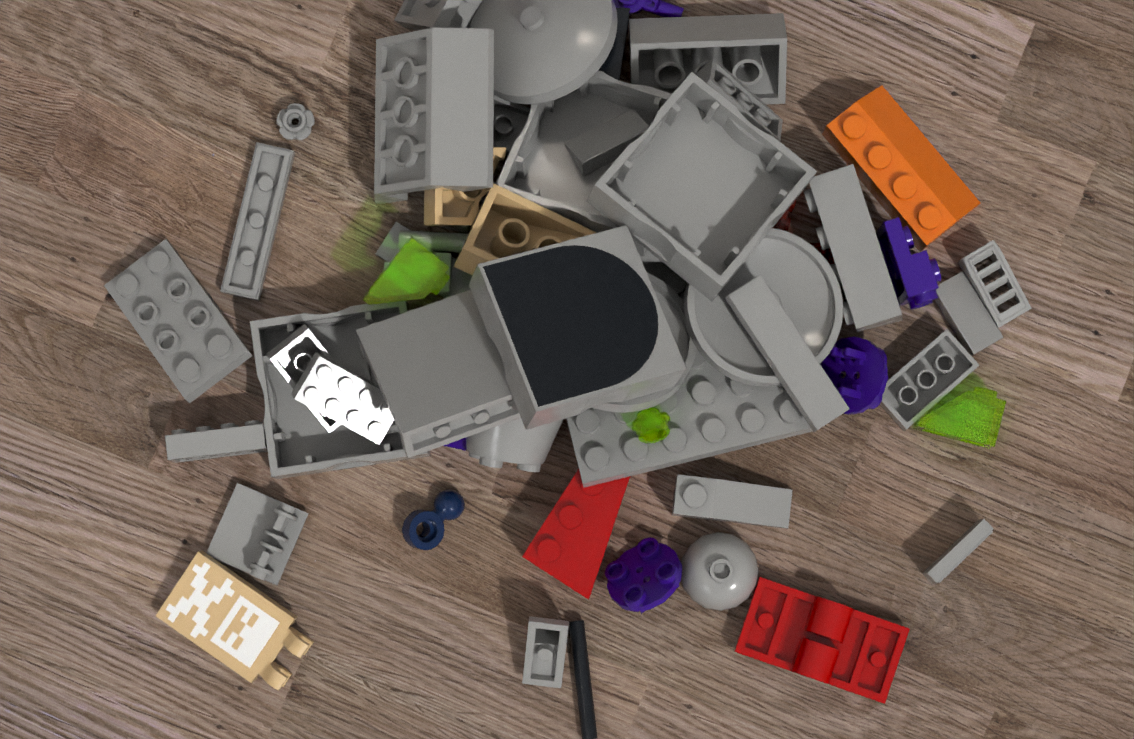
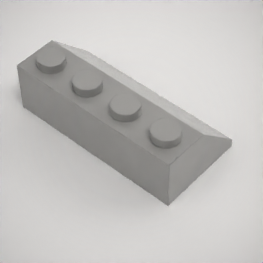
[629,13,787,104]
[804,164,903,332]

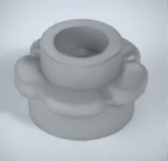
[276,103,315,140]

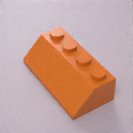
[822,85,980,252]

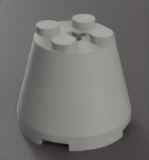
[466,418,564,472]

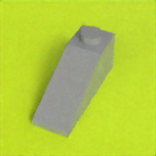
[672,474,792,529]

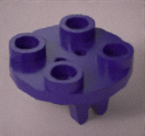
[820,336,888,415]
[605,537,683,614]

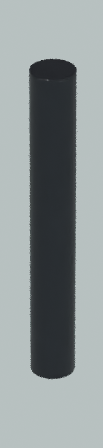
[569,620,598,739]

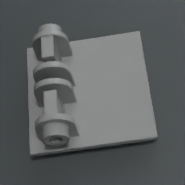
[206,483,309,585]

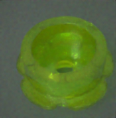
[631,408,670,443]

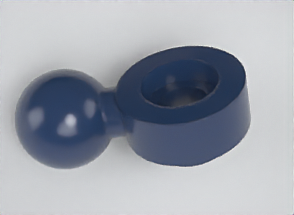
[402,489,465,550]

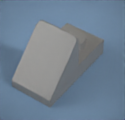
[522,616,569,688]

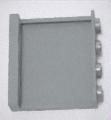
[356,290,521,458]

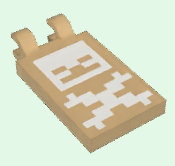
[156,550,314,691]

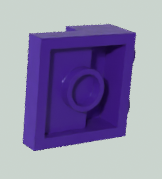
[876,217,941,310]

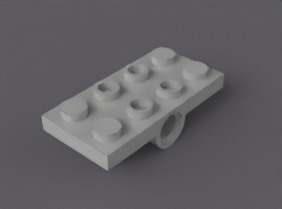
[104,239,253,403]

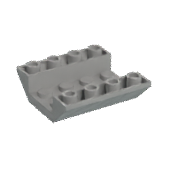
[374,27,494,204]

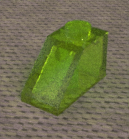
[363,235,450,305]
[913,387,1006,449]

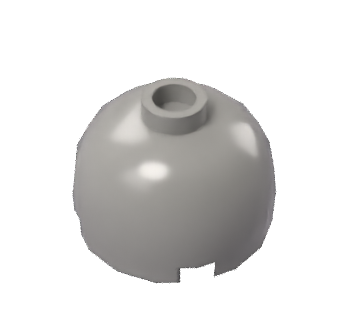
[681,532,759,611]

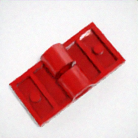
[734,577,910,704]

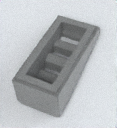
[957,240,1032,328]

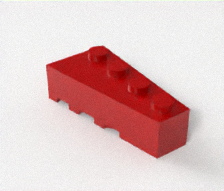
[522,469,630,600]

